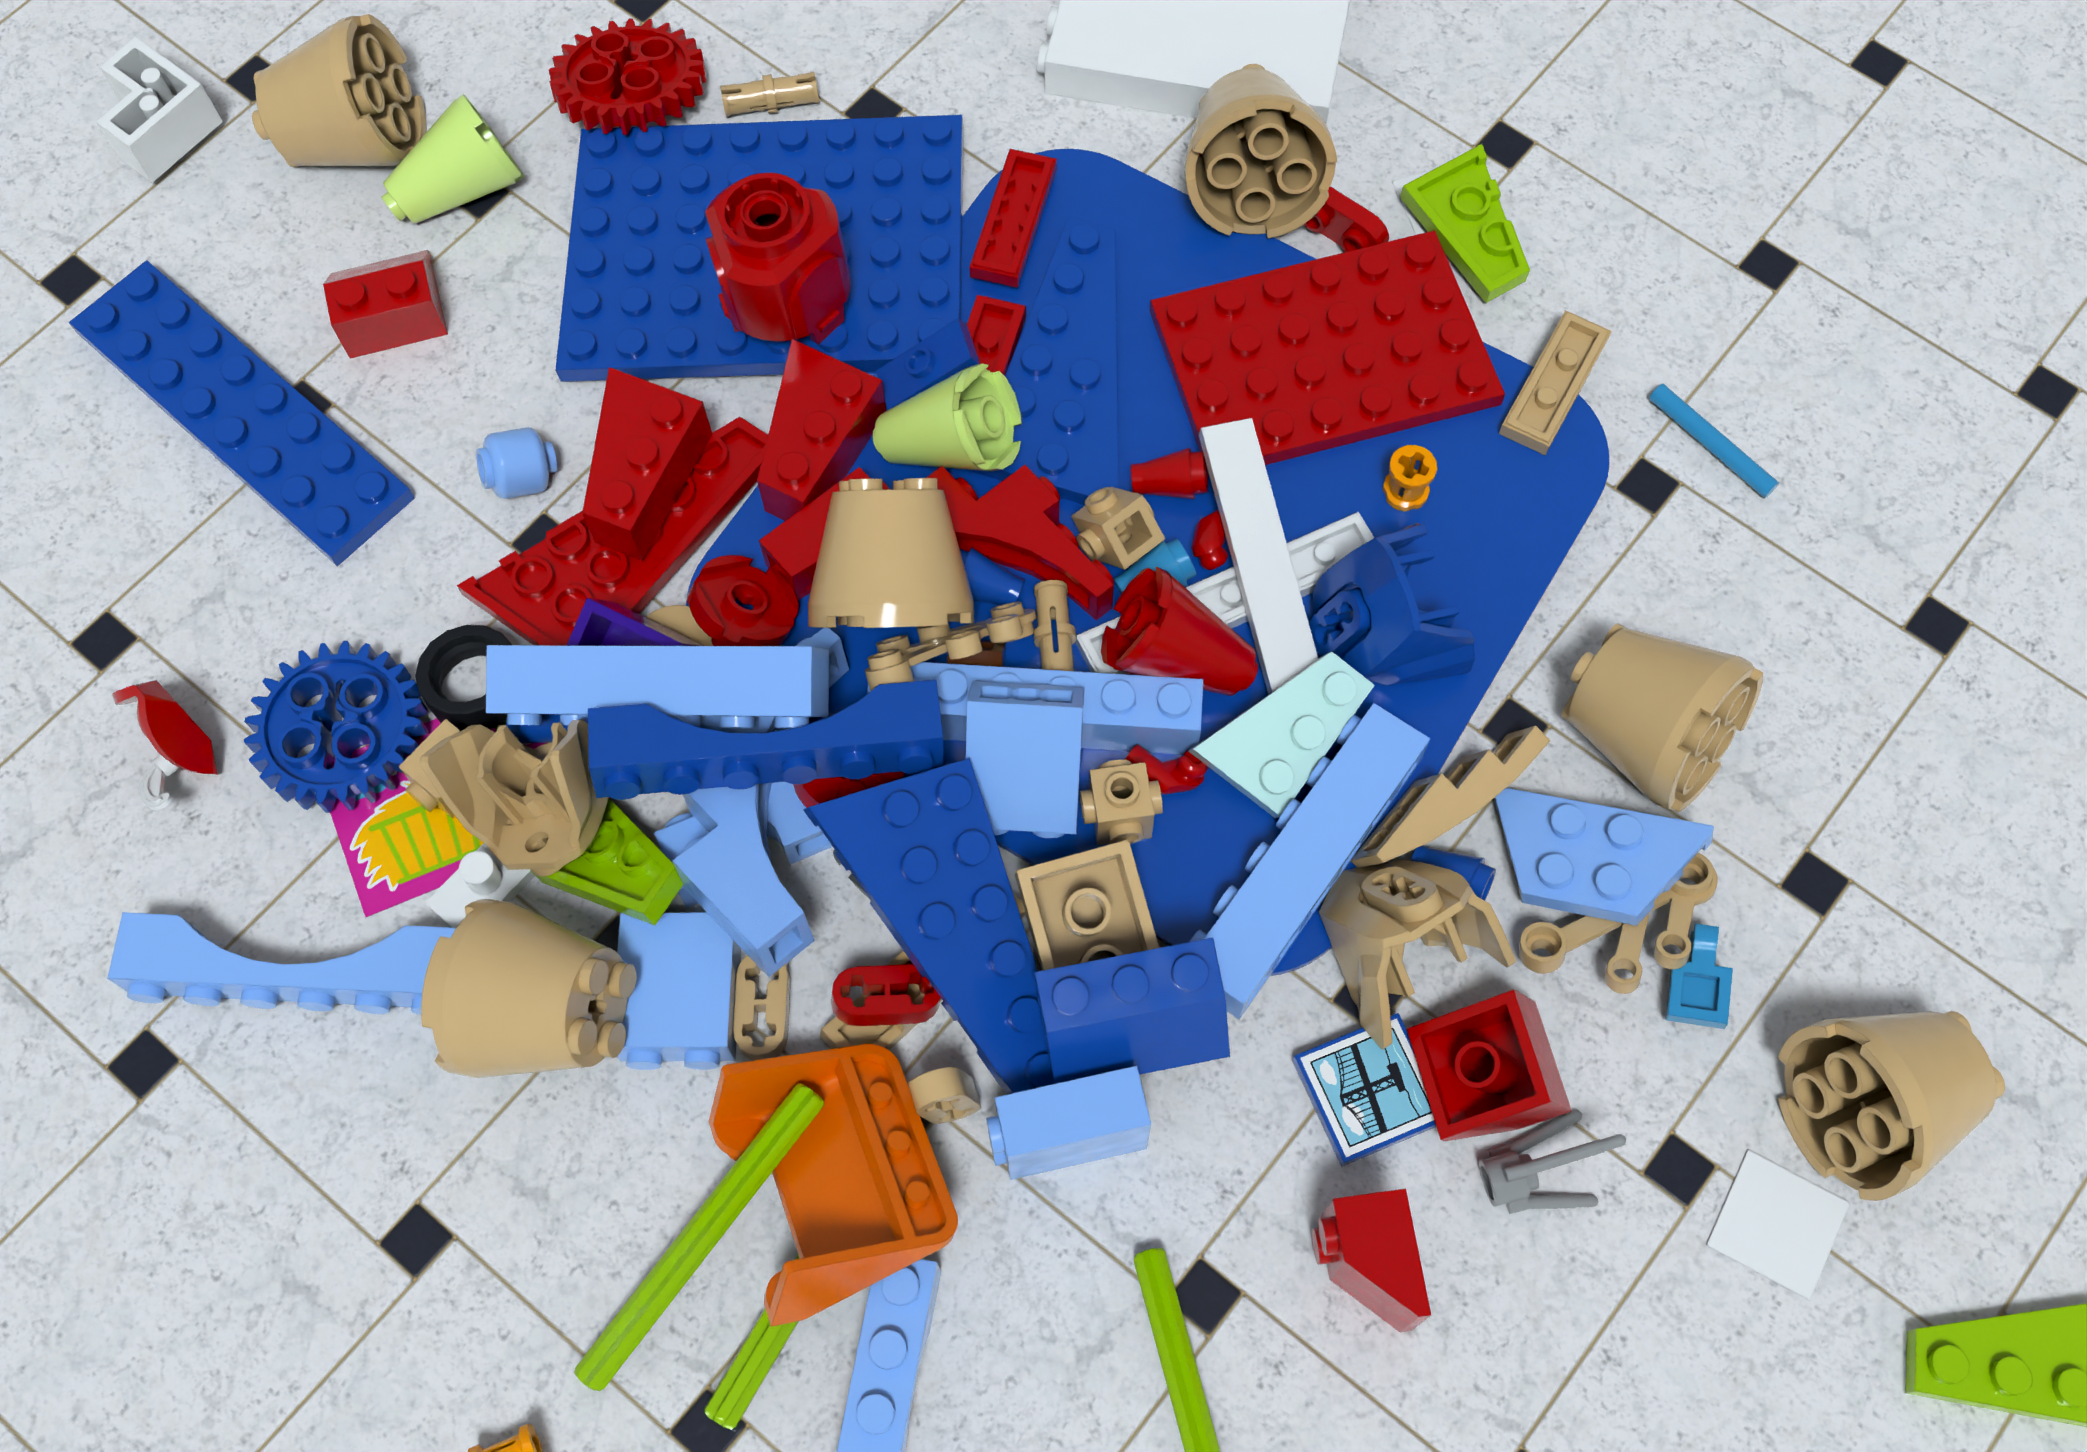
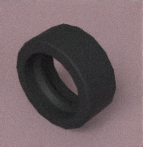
[415,625,512,731]

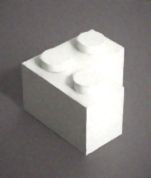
[96,37,223,183]

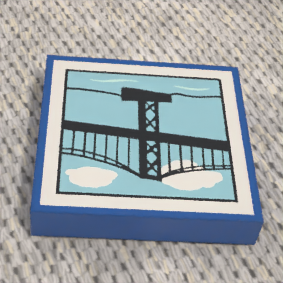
[1292,1013,1436,1167]

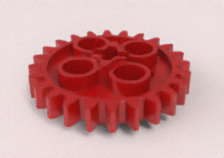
[549,18,707,135]

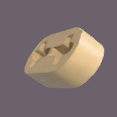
[733,955,791,1061]
[908,1067,981,1124]

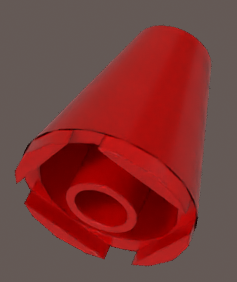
[1101,567,1258,696]

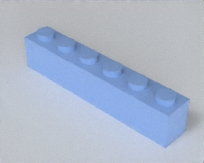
[486,645,829,728]
[867,662,1203,755]
[1190,703,1430,1020]

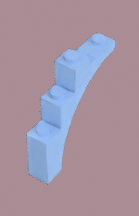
[672,628,849,977]

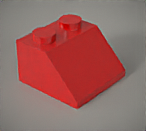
[323,250,448,359]
[1407,989,1572,1141]
[1312,1188,1431,1332]

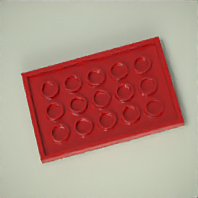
[1150,230,1505,478]

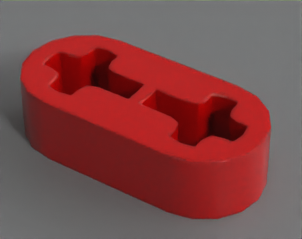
[831,964,941,1026]

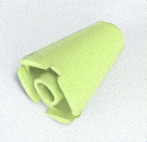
[381,94,524,224]
[873,363,1022,471]

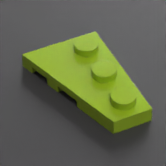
[1400,144,1530,303]
[530,798,683,926]
[1905,1303,2087,1427]

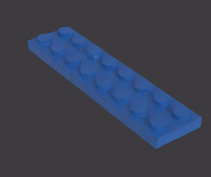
[69,260,415,567]

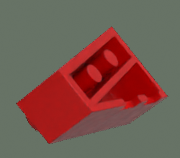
[757,339,886,521]
[582,367,712,561]

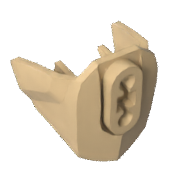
[420,719,609,877]
[1319,860,1516,1049]

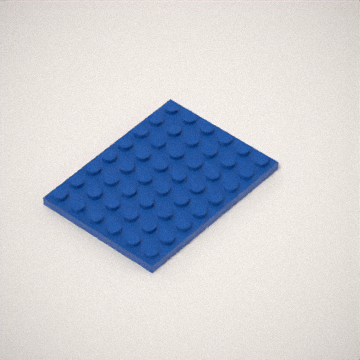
[555,115,964,382]

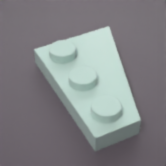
[1188,652,1375,818]

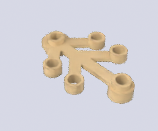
[865,601,1036,691]
[1519,853,1718,994]

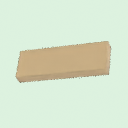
[1499,310,1612,456]

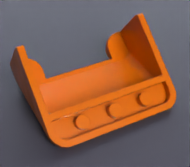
[708,1044,958,1327]

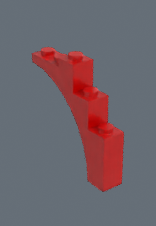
[759,465,1114,621]

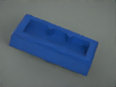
[876,318,980,410]

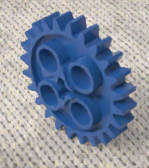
[244,641,428,813]

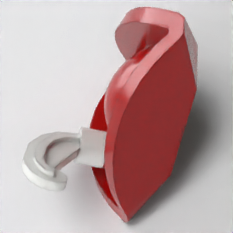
[112,680,218,811]

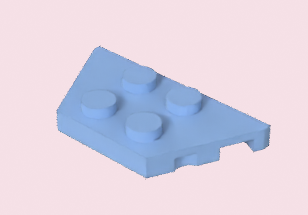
[1494,788,1714,926]

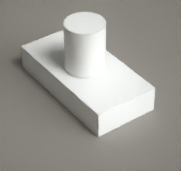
[425,843,535,928]

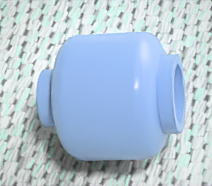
[476,427,557,499]

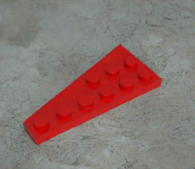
[457,417,768,646]

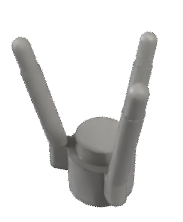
[1479,1110,1626,1214]

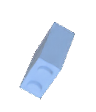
[965,681,1085,838]
[617,912,741,1070]
[986,1066,1151,1180]

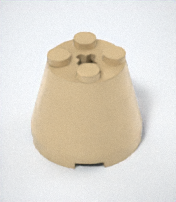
[252,14,426,167]
[1184,64,1337,238]
[808,478,974,628]
[1562,623,1763,812]
[421,899,637,1078]
[1778,1011,2005,1201]

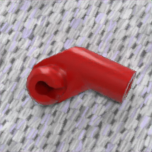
[1124,744,1207,795]

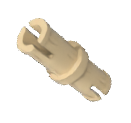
[720,72,820,117]
[1033,580,1077,671]

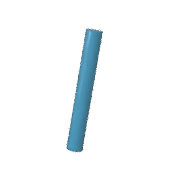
[1649,383,1779,498]

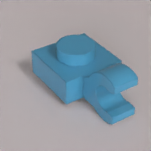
[1665,923,1733,1029]

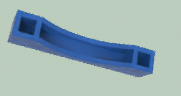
[588,680,943,800]

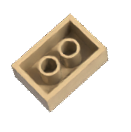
[1015,839,1159,971]

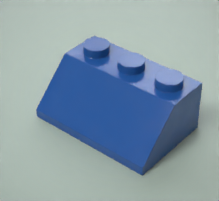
[1033,937,1230,1084]

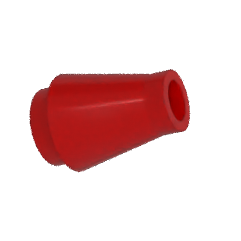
[1131,447,1208,499]

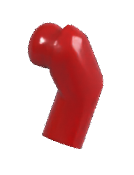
[1191,509,1228,570]

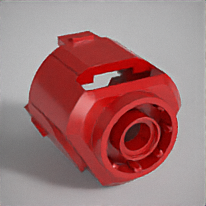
[705,173,851,345]

